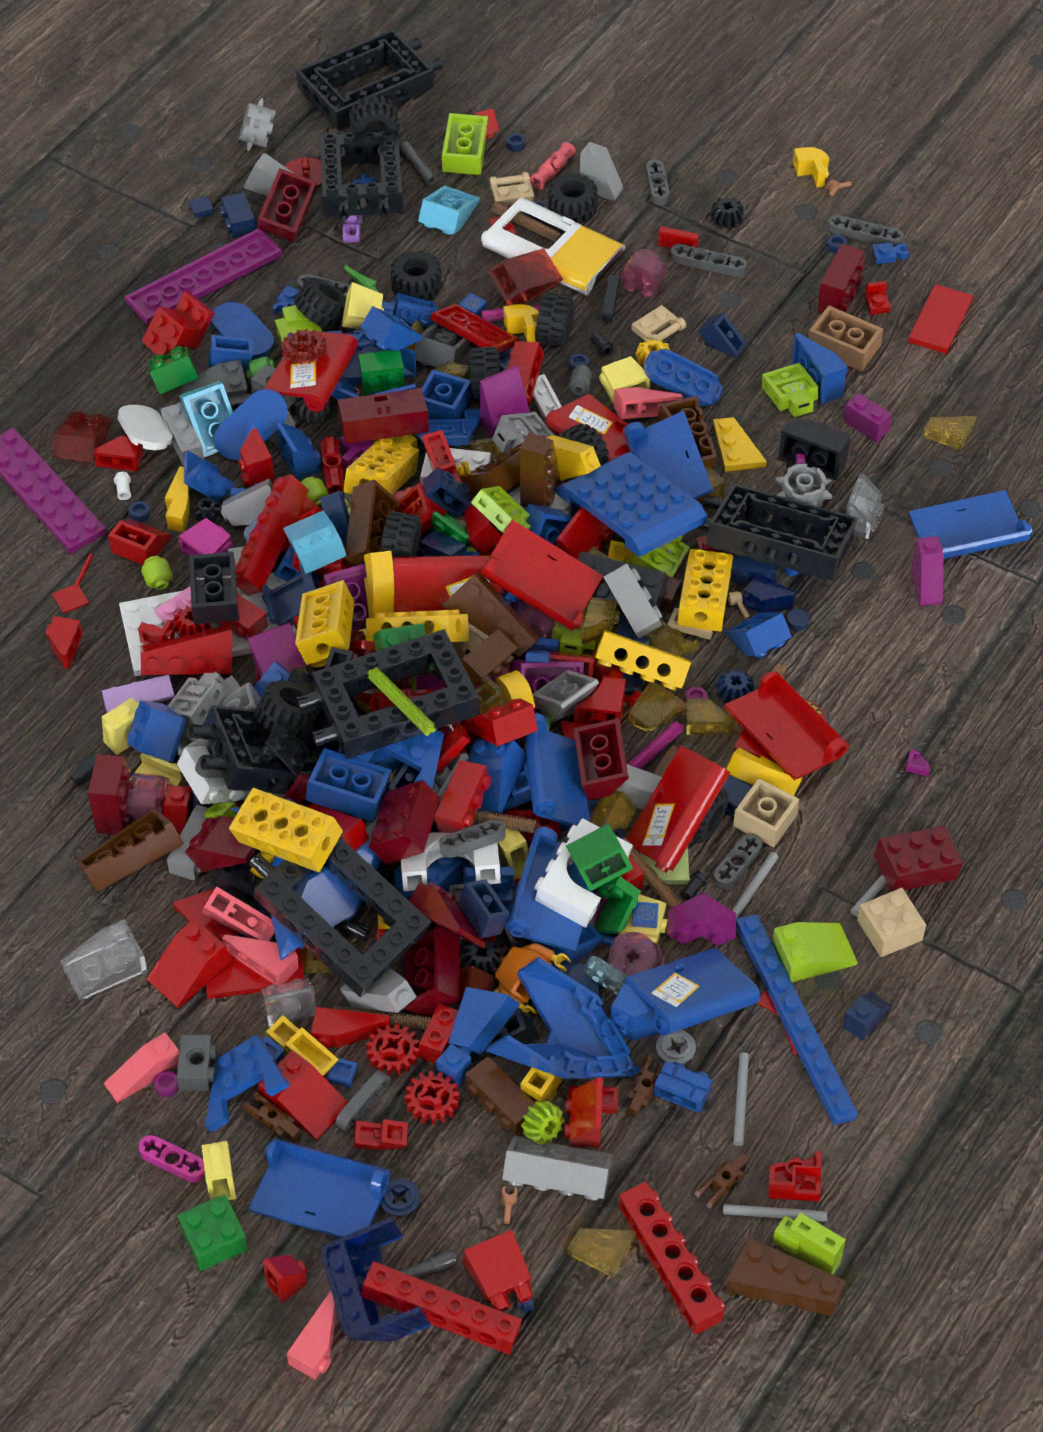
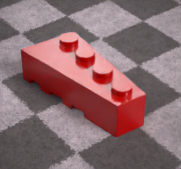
[140,623,232,675]

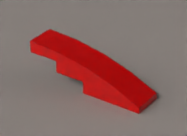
[422,430,465,518]

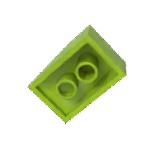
[442,113,488,175]
[772,922,858,982]

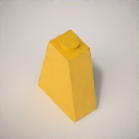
[546,435,601,480]

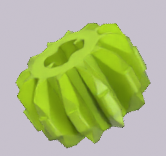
[521,1100,565,1145]

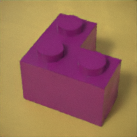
[667,893,736,946]

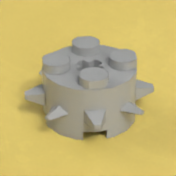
[239,98,275,151]
[776,464,832,507]

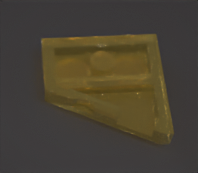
[922,416,977,450]
[567,1228,637,1277]

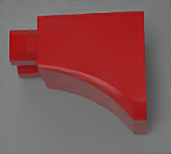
[574,670,626,724]
[461,1230,533,1312]

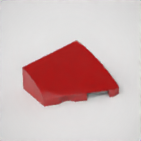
[769,1151,822,1202]

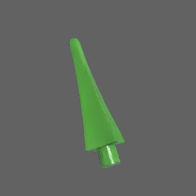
[344,265,380,293]

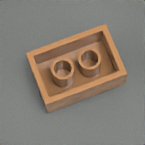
[808,306,883,371]

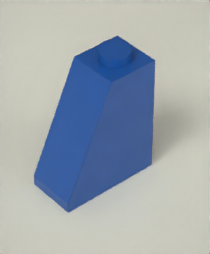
[448,987,519,1056]

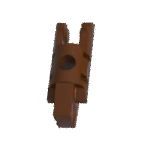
[625,1054,665,1117]
[241,1091,301,1142]
[694,1153,749,1209]

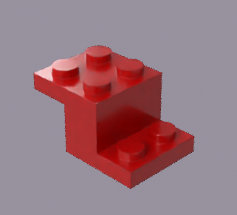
[141,291,215,356]
[394,483,447,537]

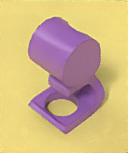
[343,215,362,243]

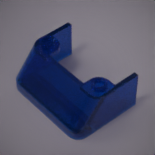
[321,1217,432,1342]

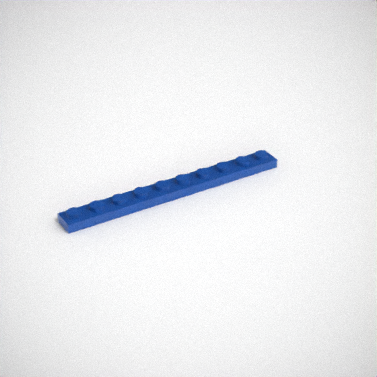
[736,914,858,1125]

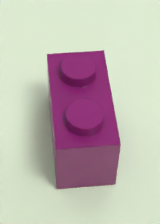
[843,393,892,442]

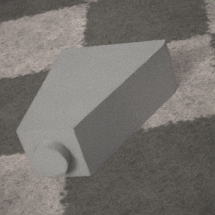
[580,142,623,201]
[244,153,295,196]
[221,479,273,526]
[599,764,662,809]
[340,968,416,1013]

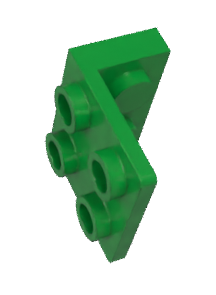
[430,511,472,548]
[594,876,641,934]

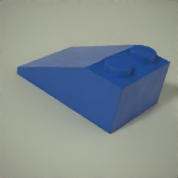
[792,333,848,404]
[468,738,527,814]

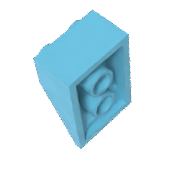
[418,186,480,235]
[179,381,233,457]
[283,510,347,574]

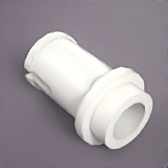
[114,472,131,500]

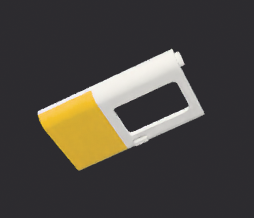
[481,197,625,295]

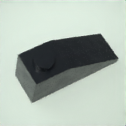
[470,1008,539,1063]

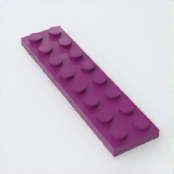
[125,228,282,325]
[0,428,107,554]

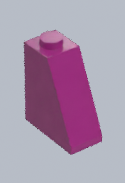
[911,536,944,606]

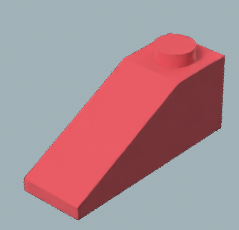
[614,387,683,419]
[202,887,274,941]
[222,935,299,988]
[104,1032,179,1103]
[287,1289,337,1380]

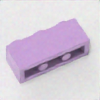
[102,675,175,713]

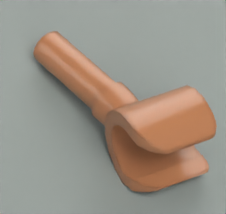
[825,180,852,196]
[502,1186,517,1224]

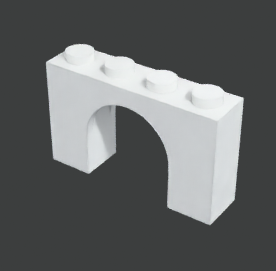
[177,746,271,804]
[534,818,633,928]
[401,832,501,891]

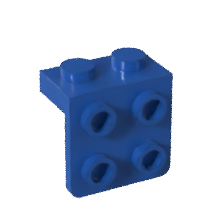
[184,451,234,501]

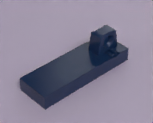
[320,491,349,549]

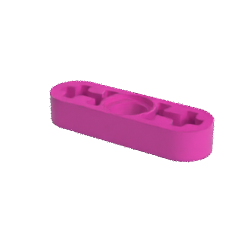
[139,1135,205,1183]

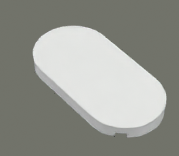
[118,405,172,450]

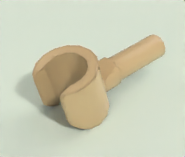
[728,591,750,619]

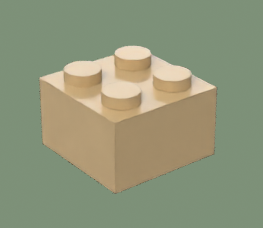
[733,778,800,848]
[857,888,926,957]

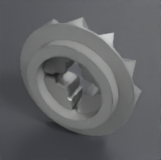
[656,1030,696,1065]

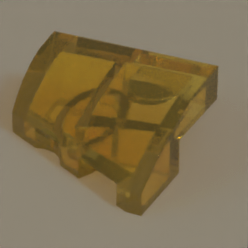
[645,619,700,667]
[628,682,688,732]

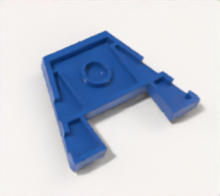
[415,409,481,447]
[353,729,444,789]
[205,1035,290,1132]

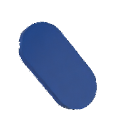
[211,302,274,360]
[644,349,723,406]
[215,389,288,460]

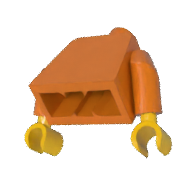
[495,943,571,1015]

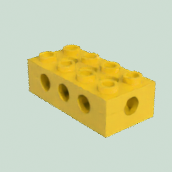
[344,438,419,495]
[677,549,733,632]
[295,580,354,665]
[366,610,469,642]
[595,630,691,690]
[229,788,343,872]

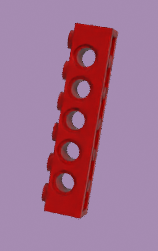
[618,1182,725,1335]
[362,1261,522,1355]

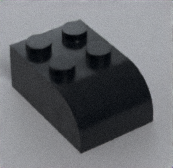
[778,419,851,481]
[189,552,239,625]

